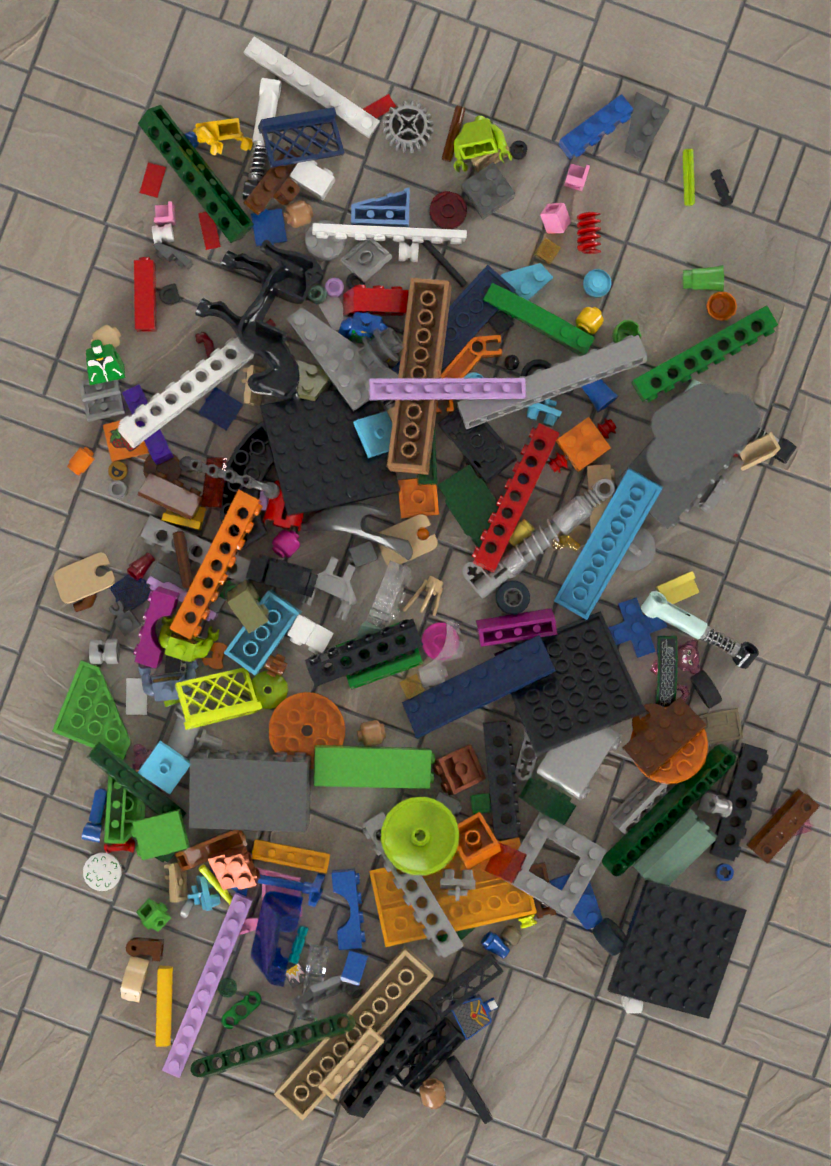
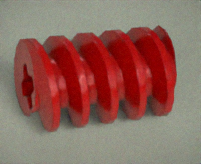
[577,212,601,254]

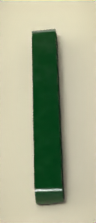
[602,744,736,877]
[190,1013,356,1078]

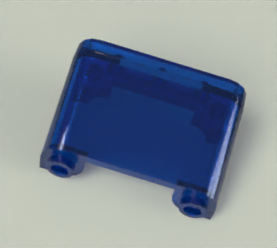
[251,891,303,987]

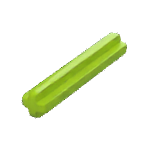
[683,149,695,206]

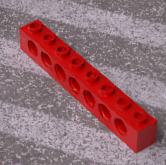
[471,423,560,573]

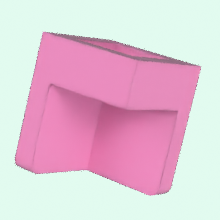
[564,164,590,191]
[154,201,176,226]
[540,203,571,234]

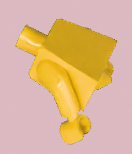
[193,118,253,155]

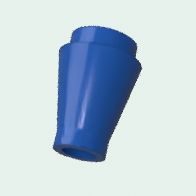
[481,931,510,959]

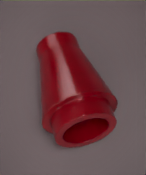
[127,552,155,580]

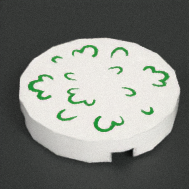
[83,852,122,891]

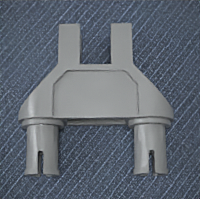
[300,557,357,621]

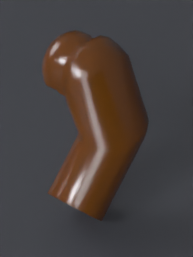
[73,593,97,612]

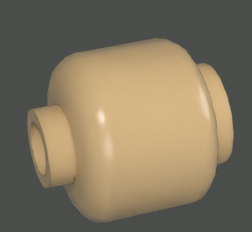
[91,325,121,348]

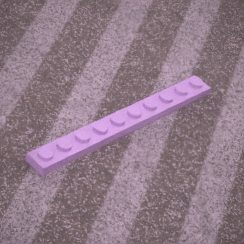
[162,892,253,1078]

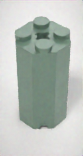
[632,809,718,886]

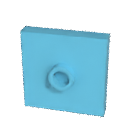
[353,411,392,458]
[138,741,190,794]

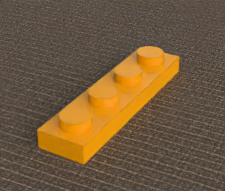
[252,839,331,874]

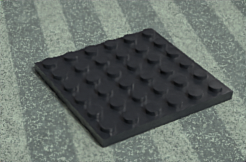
[260,389,400,517]
[494,611,646,756]
[607,879,747,1019]

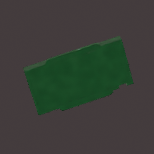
[437,464,503,548]

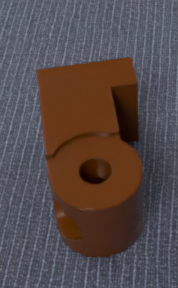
[126,937,164,962]

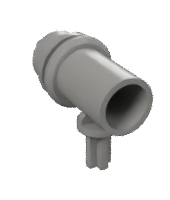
[167,682,223,757]

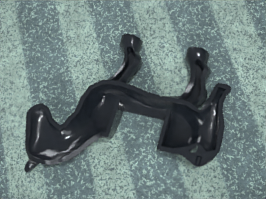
[195,240,323,402]

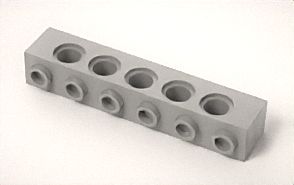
[141,515,250,585]

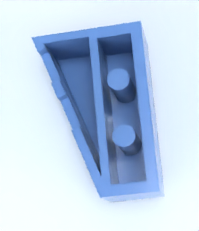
[351,187,410,228]

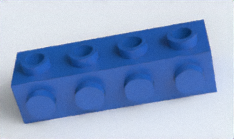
[559,94,633,160]

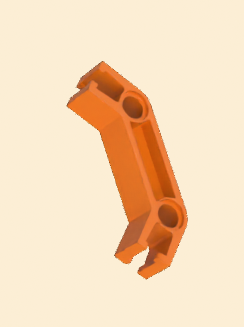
[436,335,502,414]

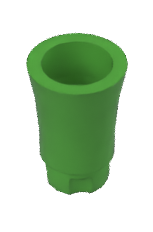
[683,265,724,292]

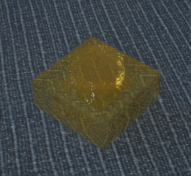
[534,237,561,265]
[399,674,425,699]

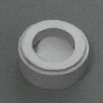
[108,480,128,499]
[180,899,194,919]

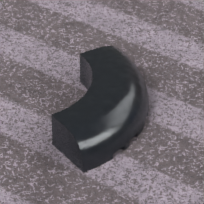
[219,421,274,553]

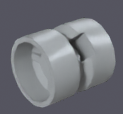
[89,639,120,664]

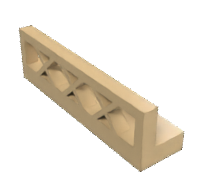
[318,1027,385,1100]

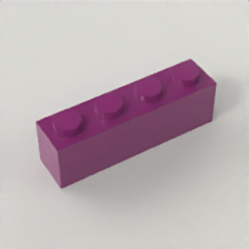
[476,608,557,647]

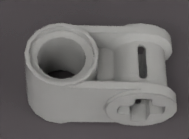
[698,792,733,817]

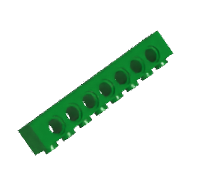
[631,305,778,402]

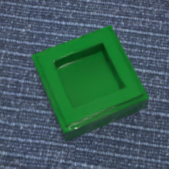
[470,793,492,815]

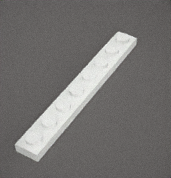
[244,36,380,139]
[312,223,467,245]

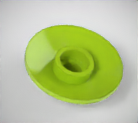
[251,671,288,709]

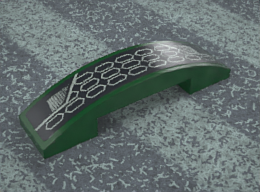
[655,636,678,707]

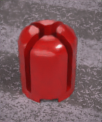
[263,480,304,531]

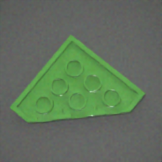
[52,660,131,760]

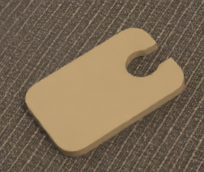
[377,514,438,567]
[54,552,115,604]

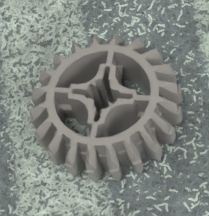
[383,100,434,153]

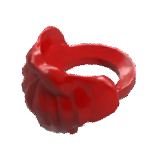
[103,837,136,853]

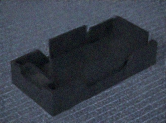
[438,408,517,484]

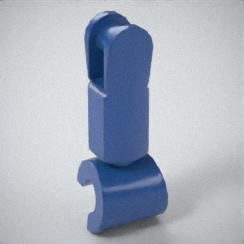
[82,789,107,843]

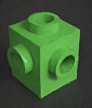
[136,898,171,932]

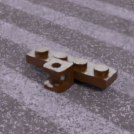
[243,146,300,215]

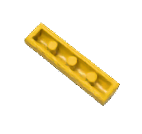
[155,965,173,1047]

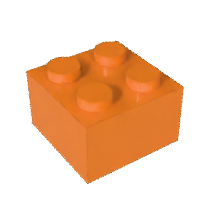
[457,812,501,870]

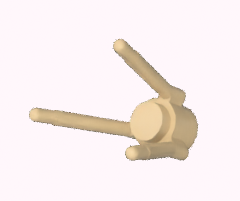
[402,576,444,616]

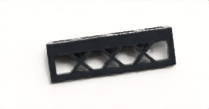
[428,952,504,1019]
[395,1017,466,1093]

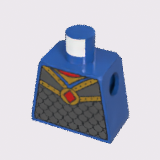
[452,994,498,1040]

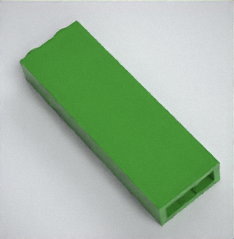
[313,745,435,789]

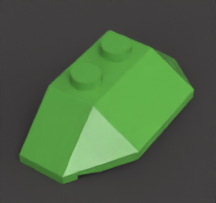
[104,775,146,844]

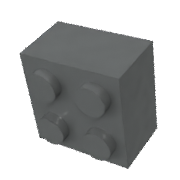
[461,162,515,220]

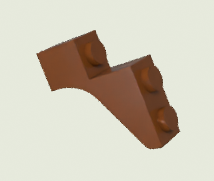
[175,830,247,871]

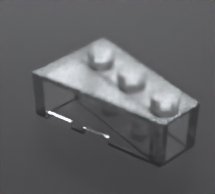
[367,560,413,628]

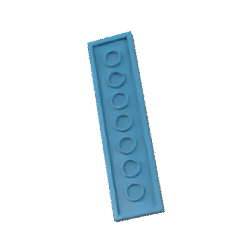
[554,468,663,620]

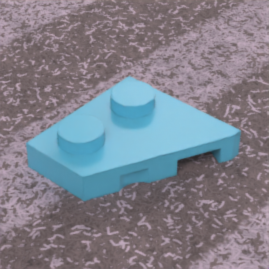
[500,263,553,300]

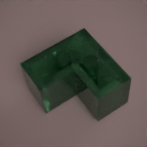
[518,778,576,826]

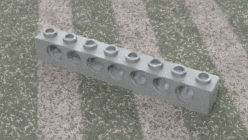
[362,812,464,958]

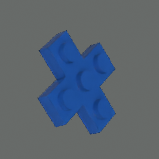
[608,597,667,658]

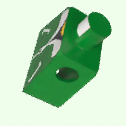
[86,340,126,385]

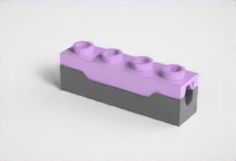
[146,562,226,621]

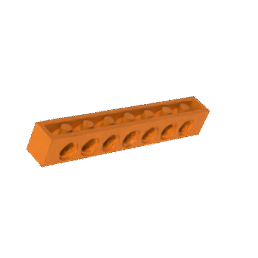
[169,490,263,639]

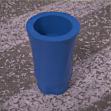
[581,379,618,413]

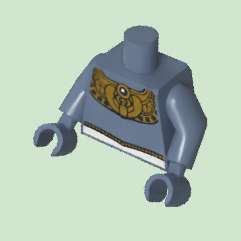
[138,660,198,701]

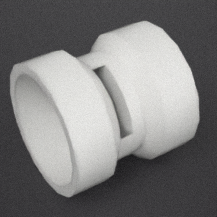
[152,223,175,244]
[399,242,419,262]

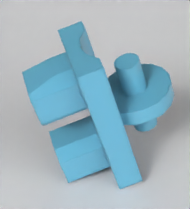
[526,398,562,427]
[187,875,221,911]

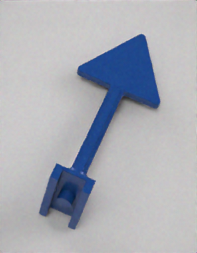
[209,867,325,907]

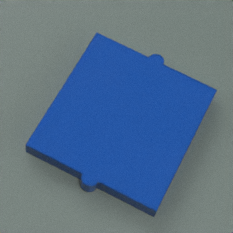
[251,208,287,247]

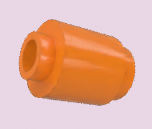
[67,446,95,475]

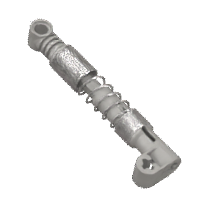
[463,479,615,599]

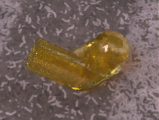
[552,535,581,552]

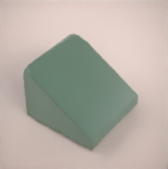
[355,621,382,641]

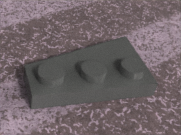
[625,92,670,161]

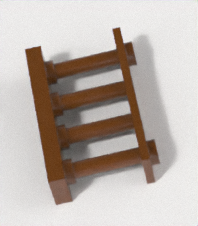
[746,788,820,864]

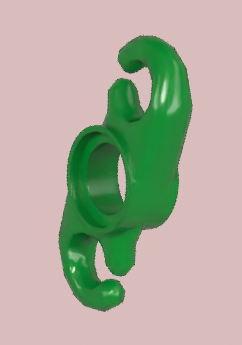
[221,991,262,1029]

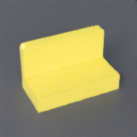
[655,571,699,604]

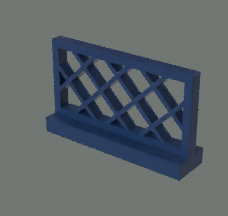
[258,107,344,167]

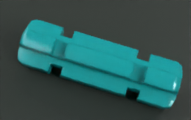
[288,925,309,964]

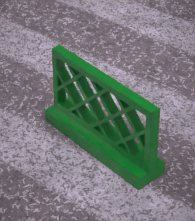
[336,623,423,690]

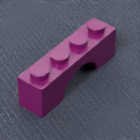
[134,586,180,669]

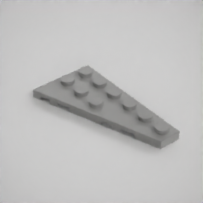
[286,308,399,411]

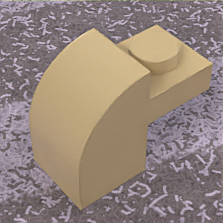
[120,956,149,1003]

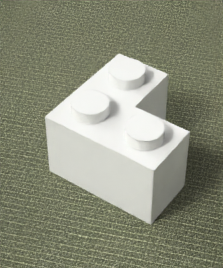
[288,615,334,654]

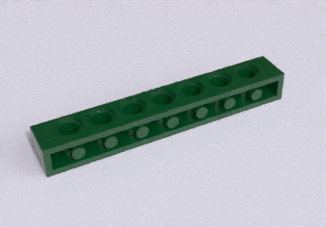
[138,105,254,243]

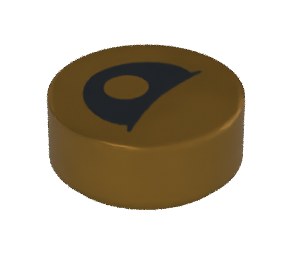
[108,461,128,480]

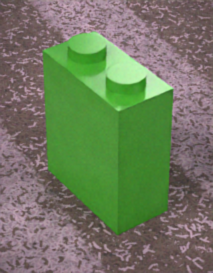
[131,809,190,860]

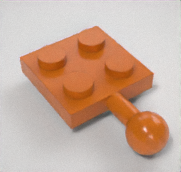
[398,478,439,540]

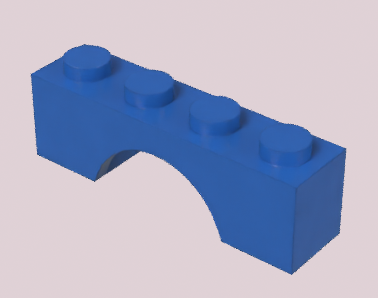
[332,868,366,950]

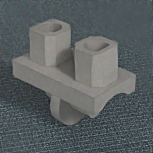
[440,869,475,901]

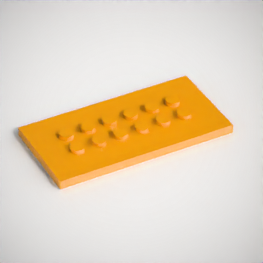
[369,837,537,947]

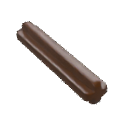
[442,106,465,162]
[172,531,193,588]

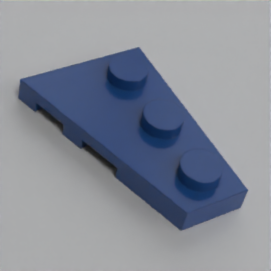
[549,873,603,930]

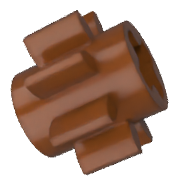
[264,654,288,678]

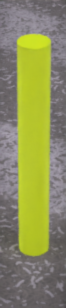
[199,864,233,905]

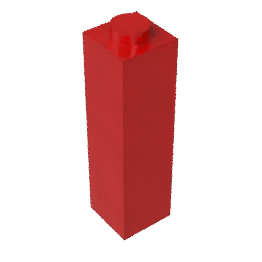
[134,257,157,332]

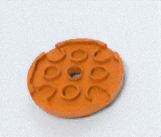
[269,692,346,769]
[630,707,708,784]

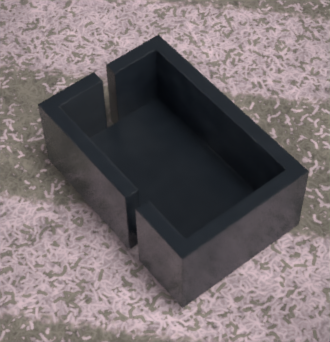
[246,554,318,597]

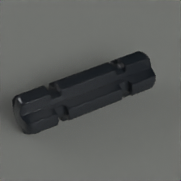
[710,169,733,207]

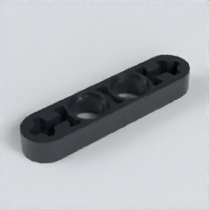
[446,1055,493,1124]

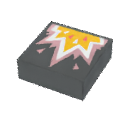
[283,961,309,988]

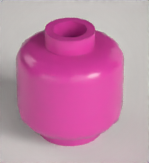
[272,530,300,558]

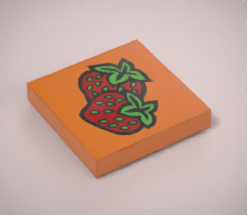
[103,420,150,462]

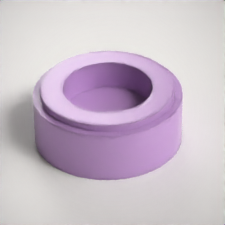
[325,278,344,298]

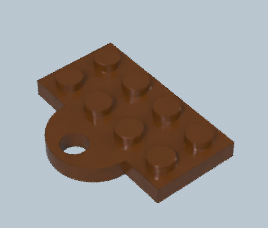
[622,697,707,777]

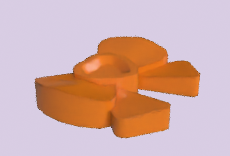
[202,642,228,669]

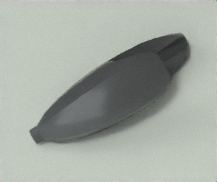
[301,502,413,561]

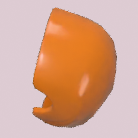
[706,292,737,321]

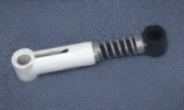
[243,78,281,200]

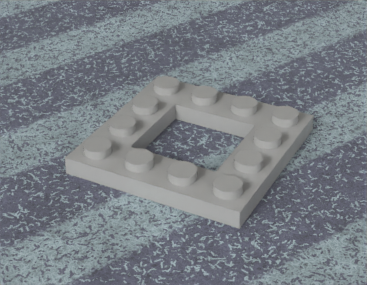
[502,811,607,918]

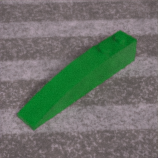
[483,283,595,356]

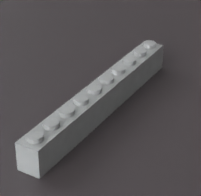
[457,335,647,429]

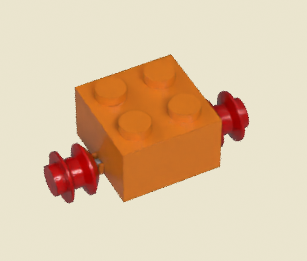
[548,417,617,473]

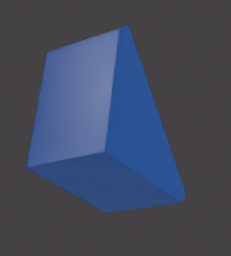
[340,951,368,986]

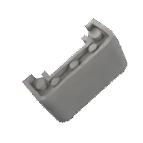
[537,727,622,801]

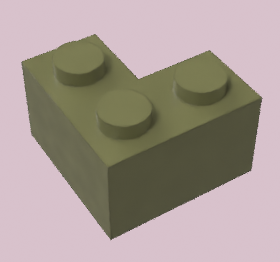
[227,580,269,633]

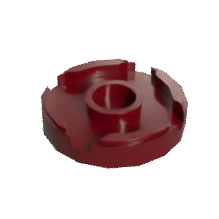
[429,191,467,230]

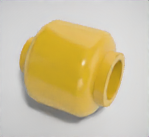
[575,307,604,335]

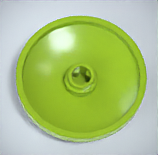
[381,797,459,875]

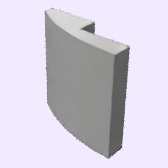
[79,380,126,422]

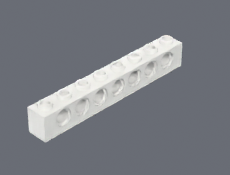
[118,337,254,449]

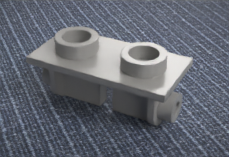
[694,475,730,515]

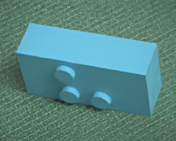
[224,590,302,675]

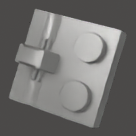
[340,238,393,283]

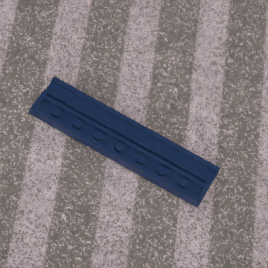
[402,635,556,739]

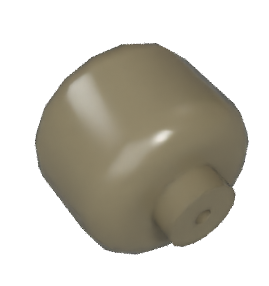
[500,926,522,947]

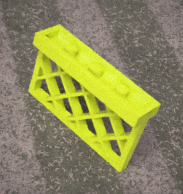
[175,667,262,730]

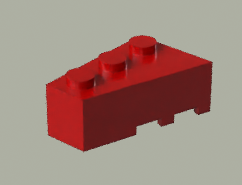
[343,285,409,317]

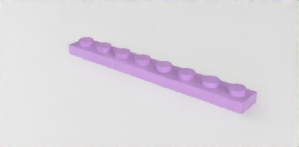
[369,378,526,400]

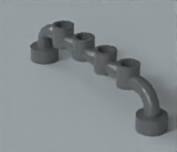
[179,456,280,499]

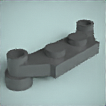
[292,974,364,1019]

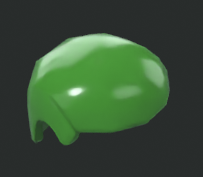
[612,320,642,343]

